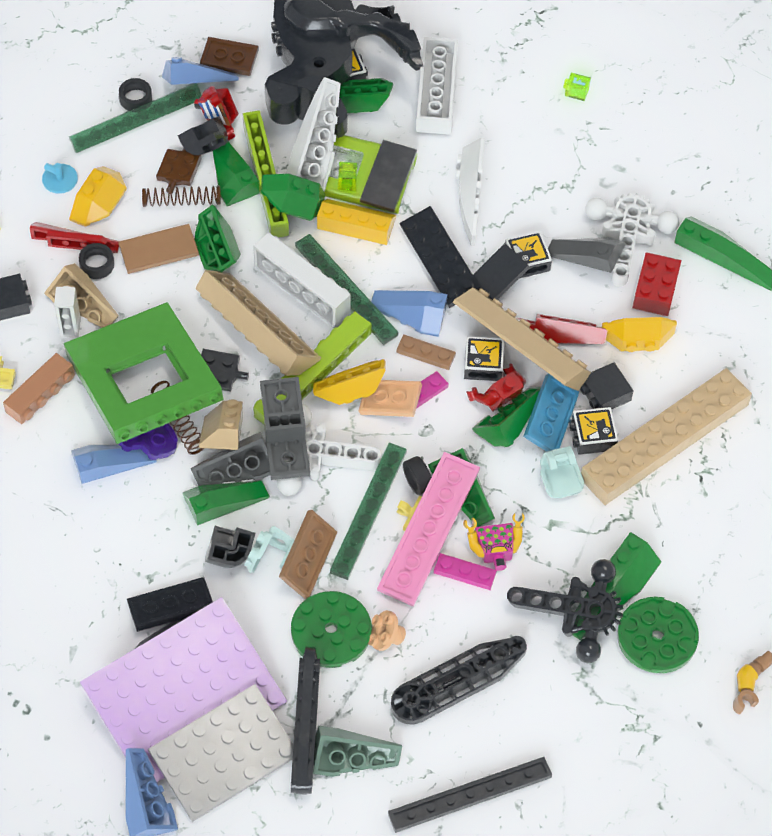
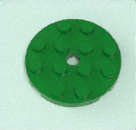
[291,591,372,668]
[617,596,699,673]

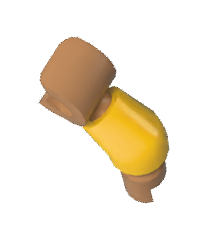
[733,651,772,714]

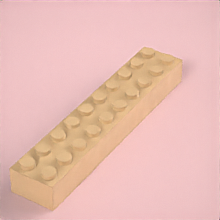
[581,368,752,506]

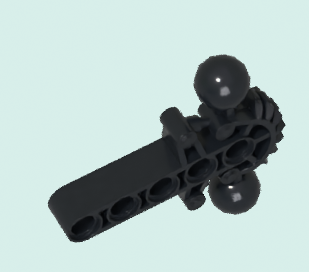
[507,559,624,663]

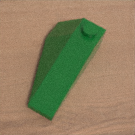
[472,386,541,447]

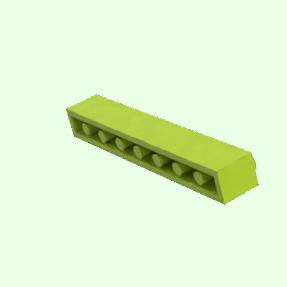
[242,110,289,238]
[253,311,372,424]

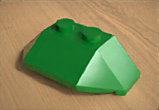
[339,78,393,113]
[261,174,325,221]
[194,204,241,272]

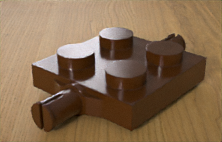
[156,147,202,194]

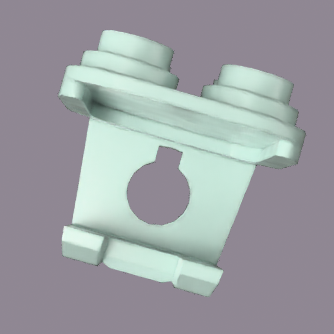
[540,446,584,498]
[244,526,294,573]

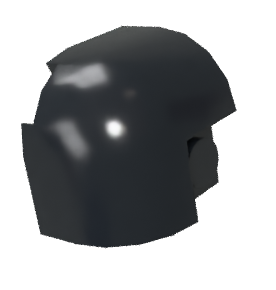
[177,116,228,155]
[205,525,256,568]

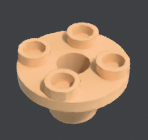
[368,610,406,651]

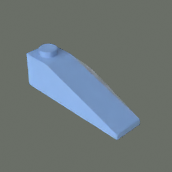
[162,57,239,85]
[370,290,447,337]
[71,445,157,484]
[126,748,178,836]

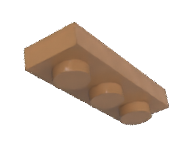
[396,334,456,370]

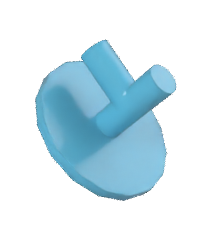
[42,163,78,194]

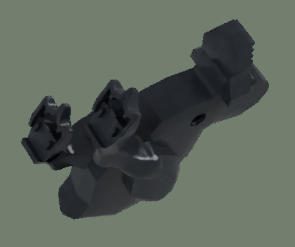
[264,0,423,138]

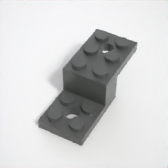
[260,377,310,480]

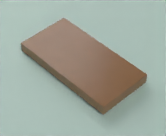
[118,224,199,274]
[278,510,337,599]

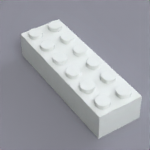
[416,37,458,134]
[253,232,351,328]

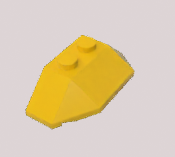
[69,166,127,227]
[601,317,677,352]
[313,359,386,405]

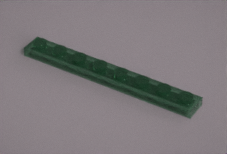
[68,83,202,153]
[295,234,398,345]
[330,442,407,580]

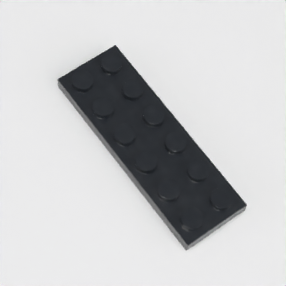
[399,206,480,308]

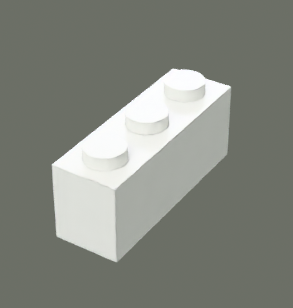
[54,286,81,338]

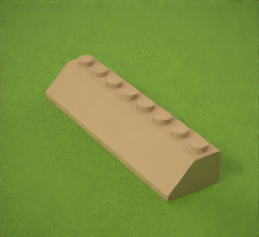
[195,270,321,376]
[453,288,591,391]

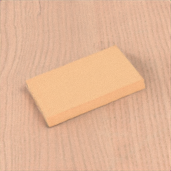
[358,380,422,417]

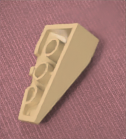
[44,263,119,328]

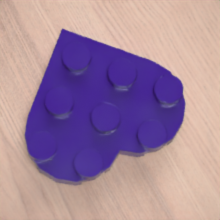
[118,423,178,460]

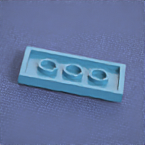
[523,373,579,452]

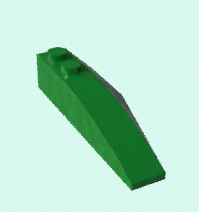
[674,216,772,291]
[573,532,662,640]

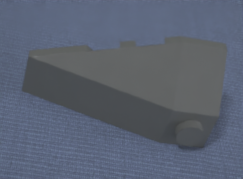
[547,238,626,273]
[190,432,270,486]

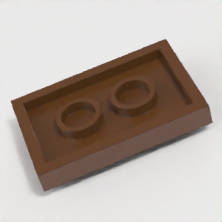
[200,37,259,76]

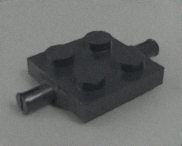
[201,348,249,392]

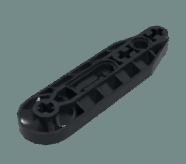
[391,636,527,725]
[291,646,320,795]

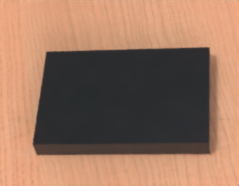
[473,243,530,300]

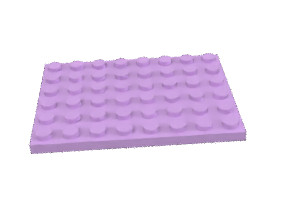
[80,597,287,782]

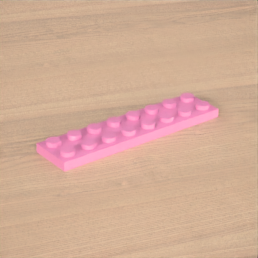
[377,452,480,607]

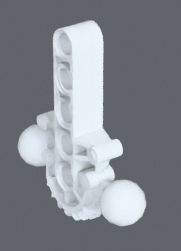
[585,192,679,287]
[277,404,381,496]

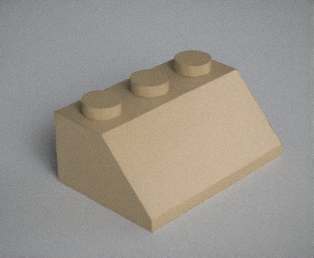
[199,399,243,450]

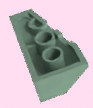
[313,725,403,777]

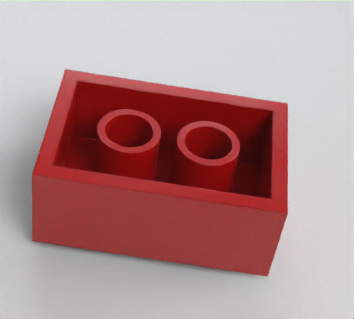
[632,252,682,317]

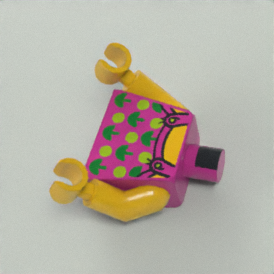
[463,513,525,571]

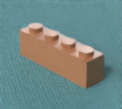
[3,353,75,425]

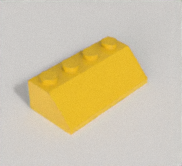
[317,199,397,245]

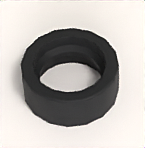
[119,78,152,112]
[79,243,114,279]
[402,456,432,495]

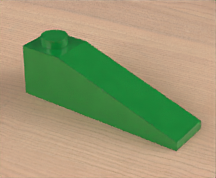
[213,141,259,207]
[427,448,495,527]
[182,481,270,526]

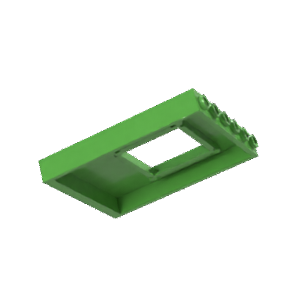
[63,302,224,444]

